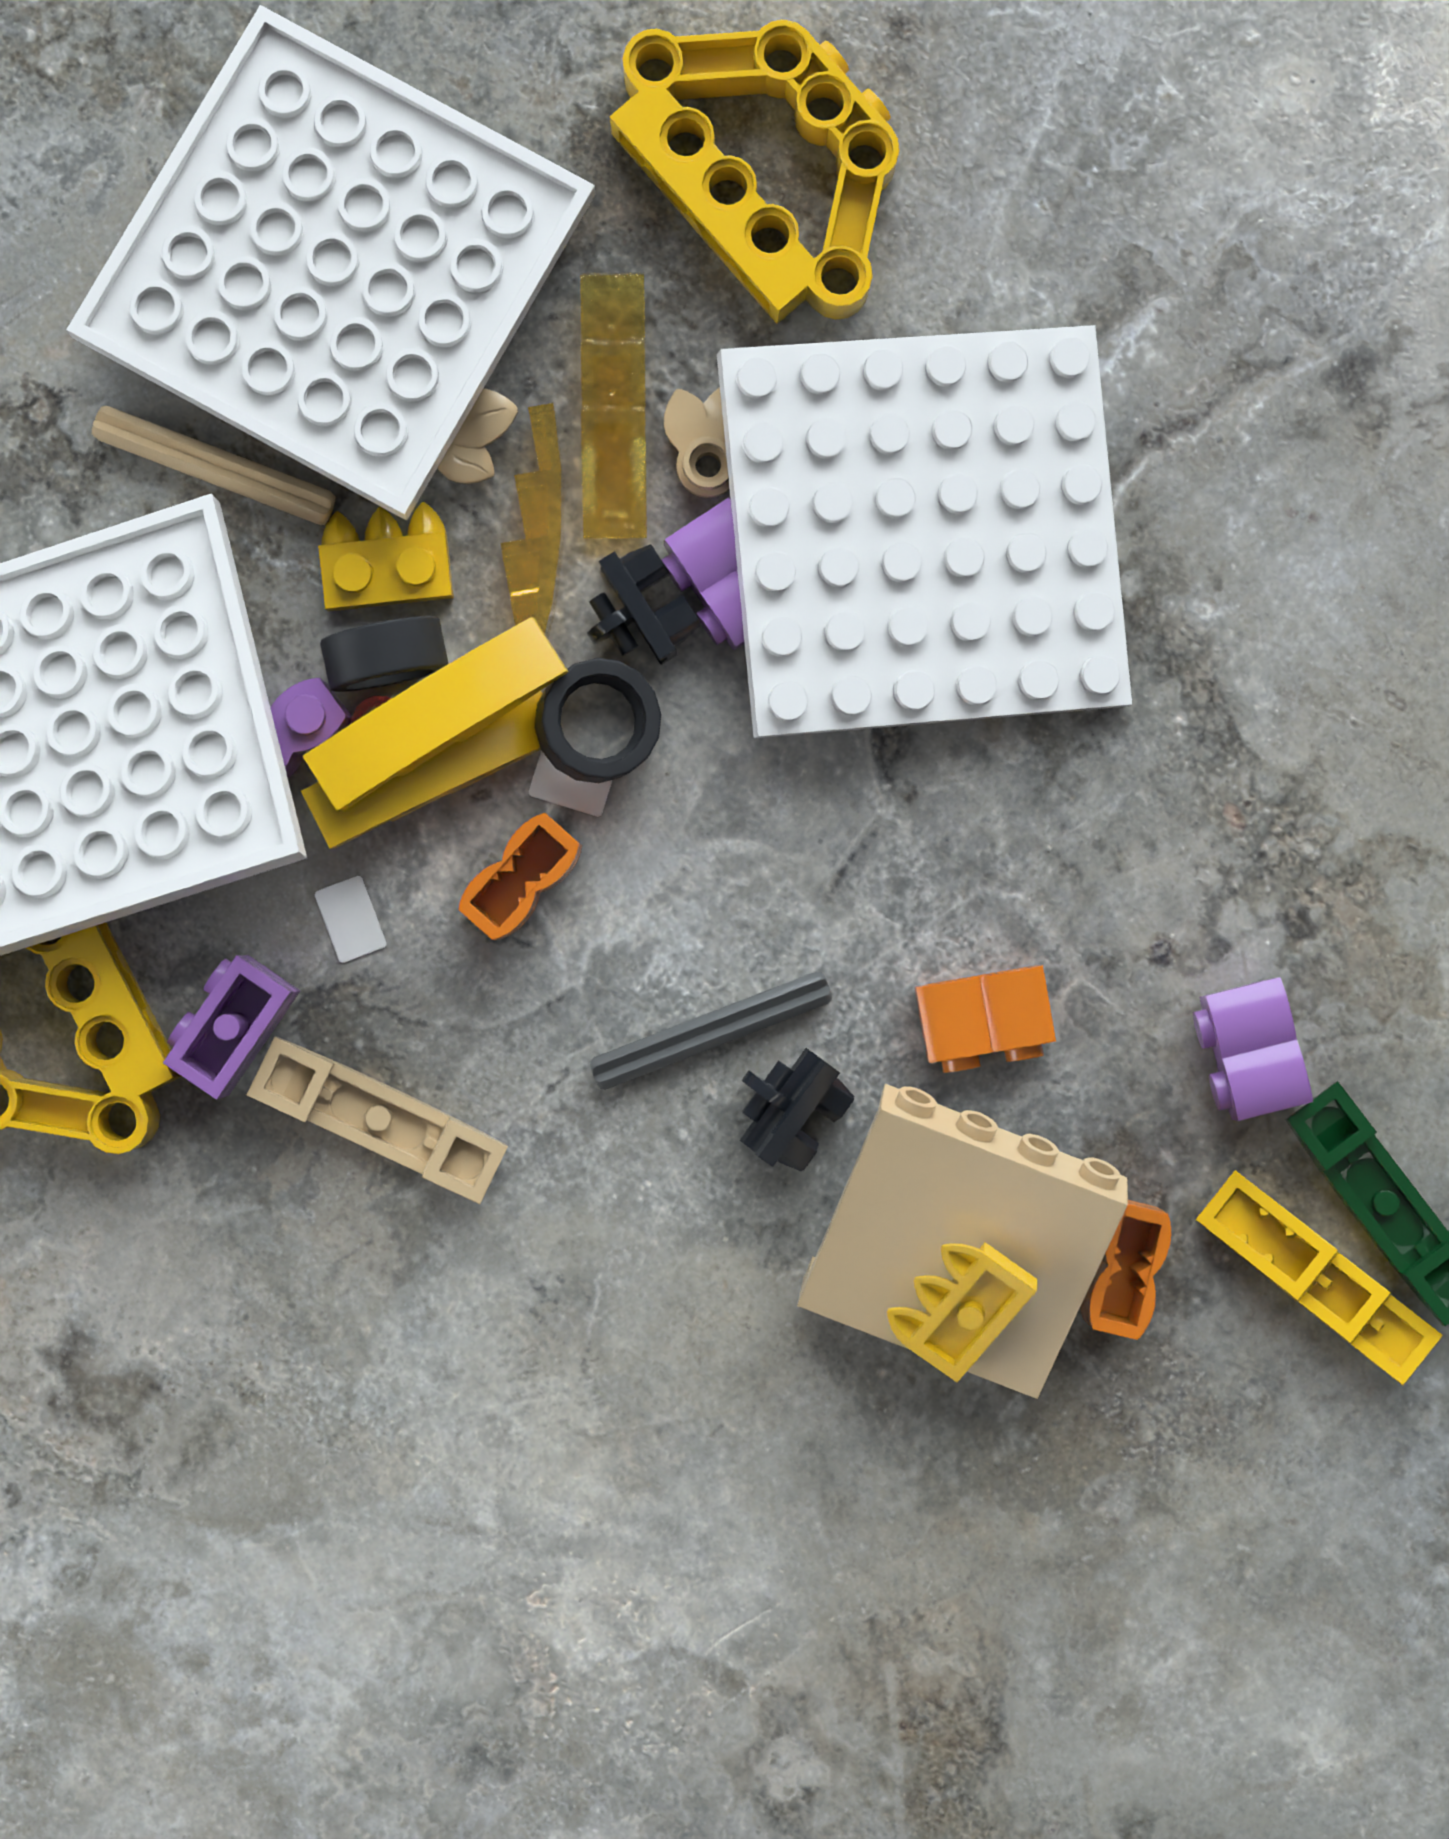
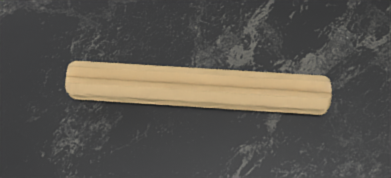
[92,406,336,525]

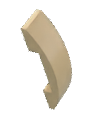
[247,1036,508,1204]

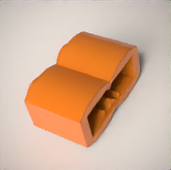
[458,813,582,940]
[914,965,1056,1073]
[1080,1200,1171,1340]

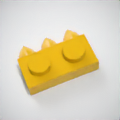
[318,502,454,612]
[887,1242,1037,1382]

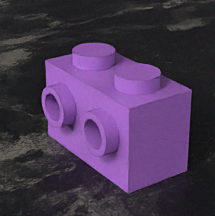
[163,955,301,1100]

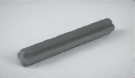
[590,972,832,1090]

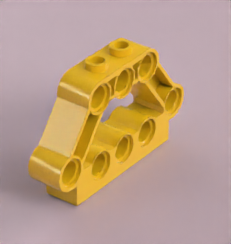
[610,19,900,324]
[0,922,182,1154]

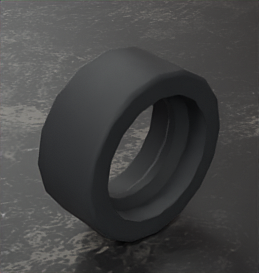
[320,616,449,692]
[534,658,662,783]

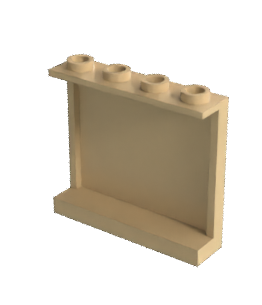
[797,1084,1128,1399]

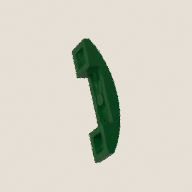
[1285,1081,1449,1326]

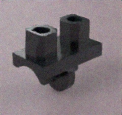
[587,544,700,665]
[740,1048,855,1171]

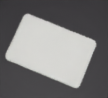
[529,751,612,817]
[315,876,386,963]

